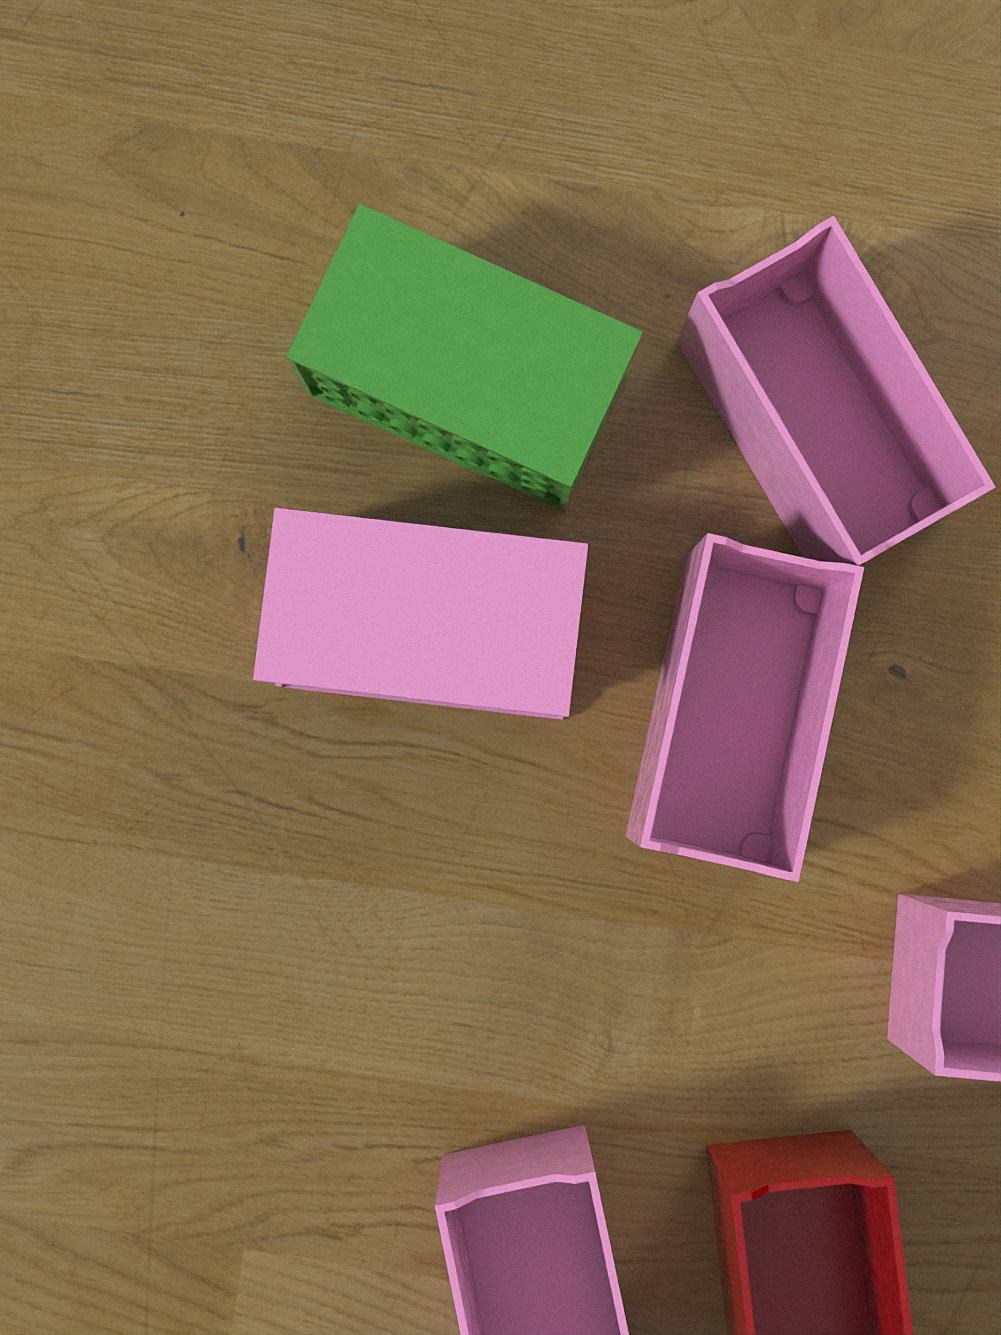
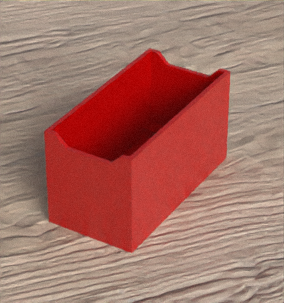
[706,1130,913,1335]

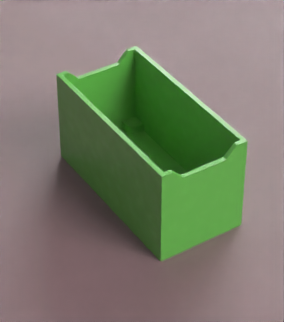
[286,203,643,513]

